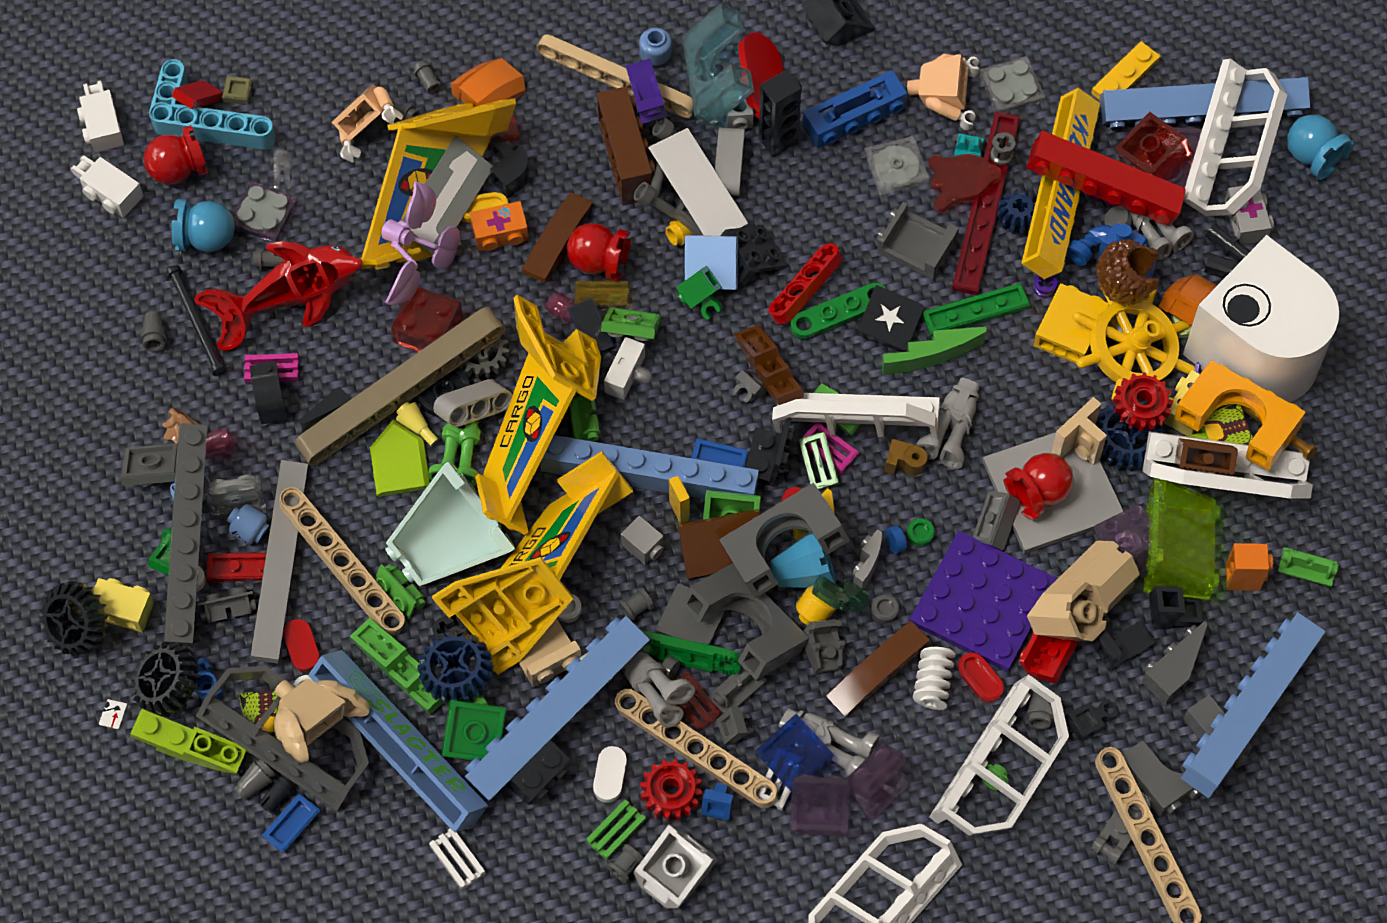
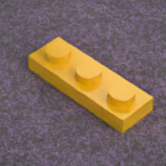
[1091,41,1160,100]

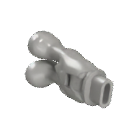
[1127,209,1194,260]
[916,378,980,469]
[621,649,695,728]
[778,708,880,782]

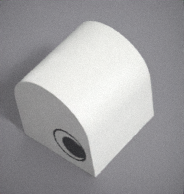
[1183,235,1339,403]

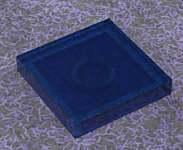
[754,714,835,794]

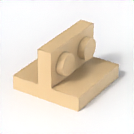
[1051,397,1107,465]

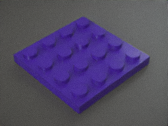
[909,530,1057,672]

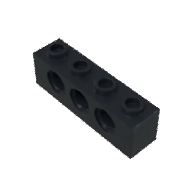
[759,70,802,157]

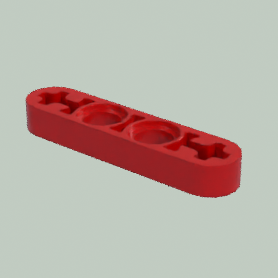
[769,243,843,324]

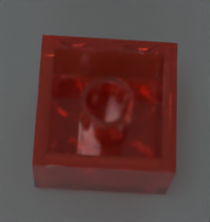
[1114,112,1193,181]
[391,287,463,352]

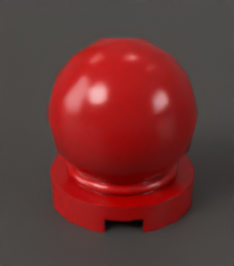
[143,125,209,185]
[567,223,631,282]
[1003,453,1074,520]

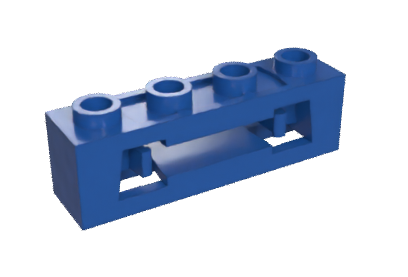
[802,70,907,148]

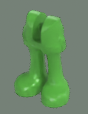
[428,420,481,486]

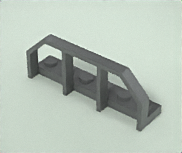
[196,666,369,811]

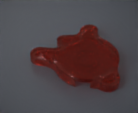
[928,154,1002,213]

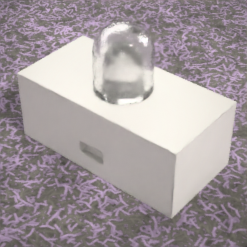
[604,337,652,400]

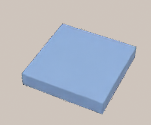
[685,235,738,290]

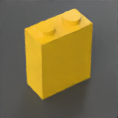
[1033,283,1109,364]

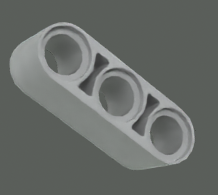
[715,127,745,196]
[433,379,512,427]

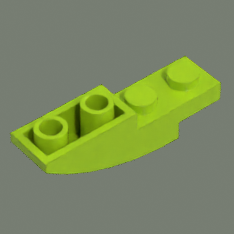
[130,709,246,774]

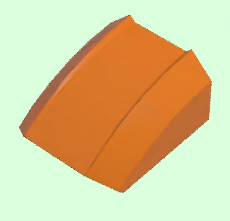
[451,58,525,107]
[1159,274,1217,326]

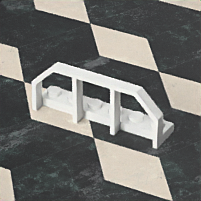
[1183,59,1287,216]
[772,393,940,439]
[1143,431,1313,499]
[929,674,1069,836]
[808,824,962,923]

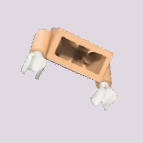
[907,54,980,130]
[332,84,403,163]

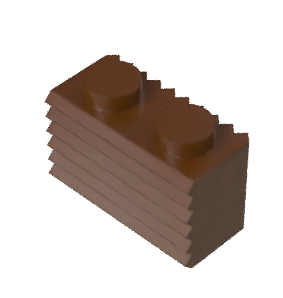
[1175,438,1238,475]

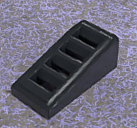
[300,387,352,433]

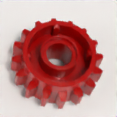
[1112,372,1173,431]
[640,759,702,822]

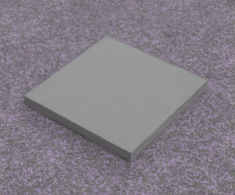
[982,432,1125,554]

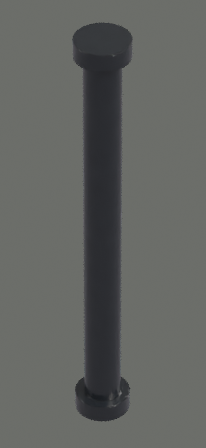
[166,265,227,376]

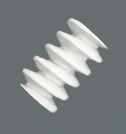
[913,647,956,710]

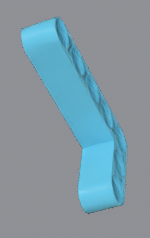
[149,59,276,149]

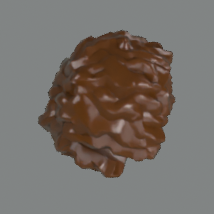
[1096,239,1159,306]

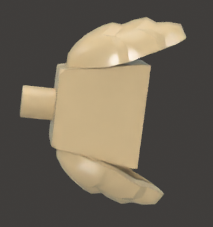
[274,679,371,763]

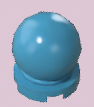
[1287,114,1354,180]
[172,199,235,253]

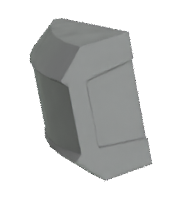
[634,825,718,908]

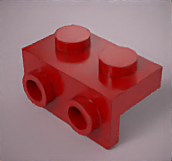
[1019,631,1079,683]

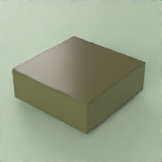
[222,76,253,105]

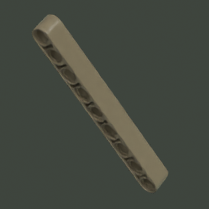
[295,307,505,466]

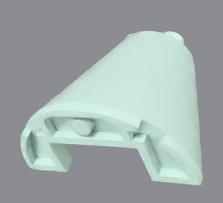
[385,461,515,586]

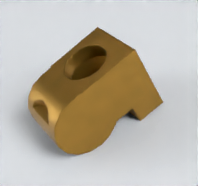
[884,439,927,476]

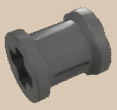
[990,132,1016,165]
[618,587,654,621]
[607,844,644,883]

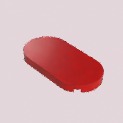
[738,32,783,119]

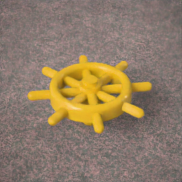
[1072,289,1195,400]

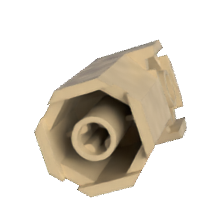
[1027,541,1140,641]

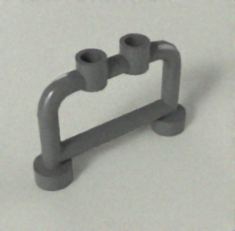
[634,118,681,220]

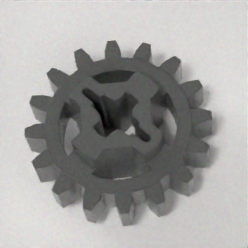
[457,333,510,380]

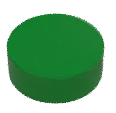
[907,518,935,547]

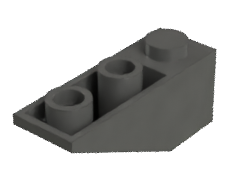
[1142,621,1208,706]

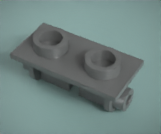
[197,587,257,623]
[707,666,767,714]

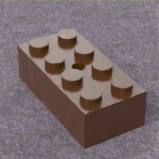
[597,86,655,206]

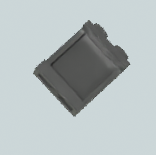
[876,201,959,280]

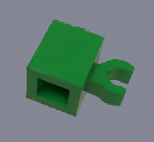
[676,266,723,320]

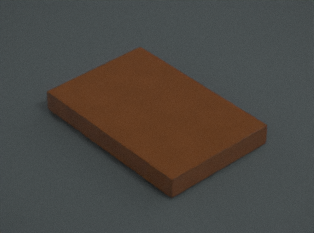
[678,509,768,579]

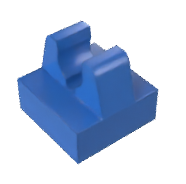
[701,783,733,821]

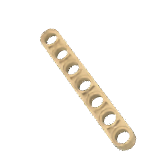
[537,35,697,118]
[279,487,405,636]
[615,689,777,808]
[1095,747,1201,923]

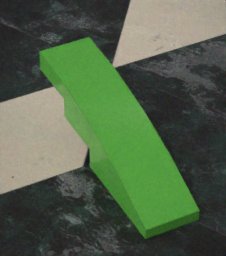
[881,327,987,375]
[350,618,443,715]

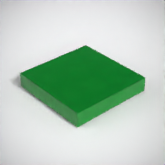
[441,699,506,760]

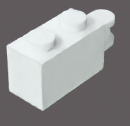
[77,80,124,153]
[71,156,143,218]

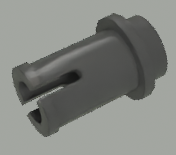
[413,60,442,94]
[253,249,285,269]

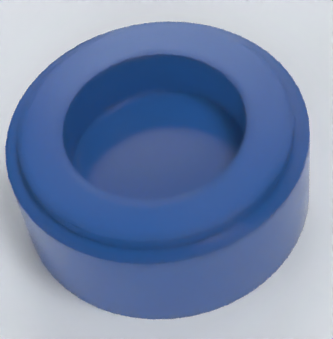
[885,525,907,554]

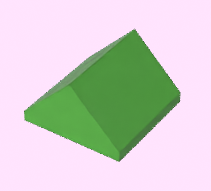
[703,490,761,519]

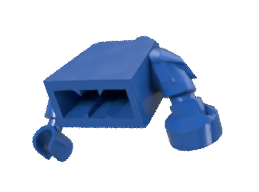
[1066,223,1156,278]

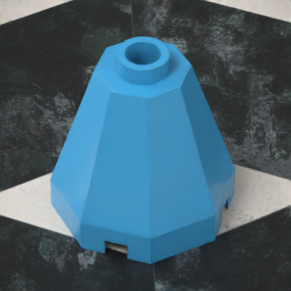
[769,532,836,588]

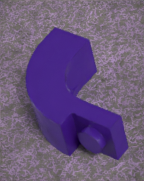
[626,59,667,124]

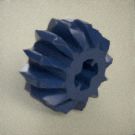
[997,189,1037,234]

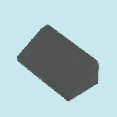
[973,490,1020,550]

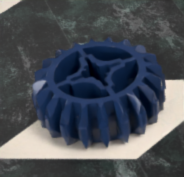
[1095,401,1165,471]
[417,630,494,704]

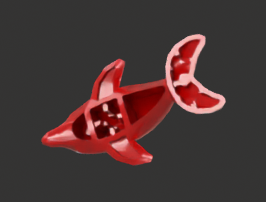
[194,241,363,351]

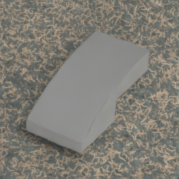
[852,530,882,592]

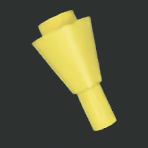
[396,402,439,446]

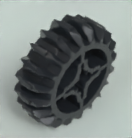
[38,581,110,656]
[130,642,202,717]

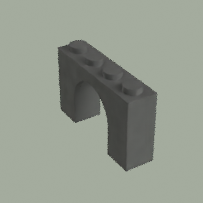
[719,482,850,598]
[681,563,809,680]
[1122,695,1252,818]

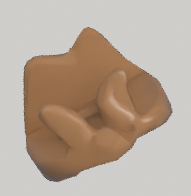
[162,407,200,443]

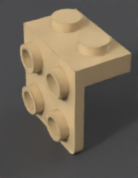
[518,619,581,688]

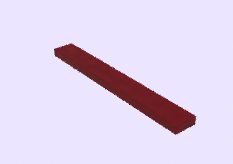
[952,111,1020,296]

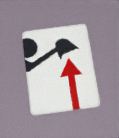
[99,699,127,729]

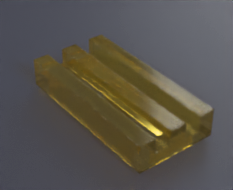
[575,281,628,305]

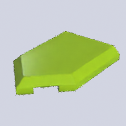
[370,420,430,497]

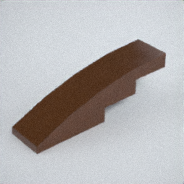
[521,192,593,283]
[734,325,804,405]
[826,621,931,717]

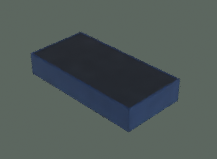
[567,298,614,353]

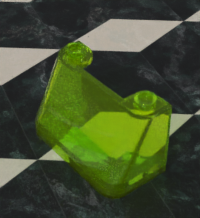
[1143,477,1220,599]

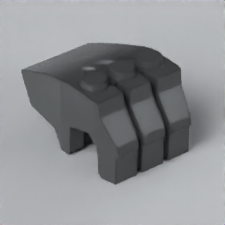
[803,619,845,673]

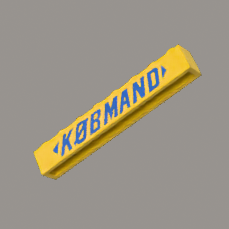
[1021,88,1100,279]

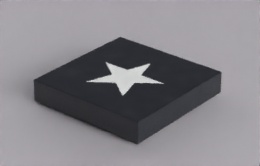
[856,285,924,352]

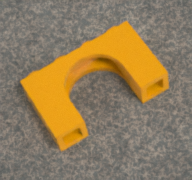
[1175,360,1306,471]

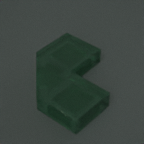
[812,575,869,612]

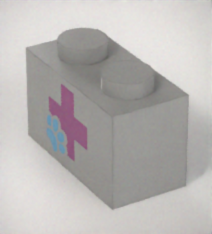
[1224,186,1274,245]

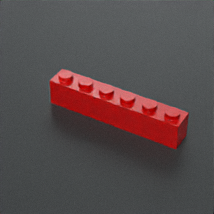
[1026,130,1186,226]

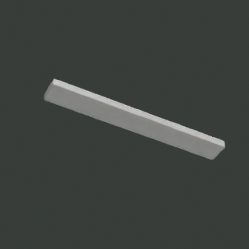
[250,460,308,664]

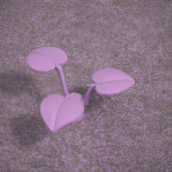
[381,182,460,305]

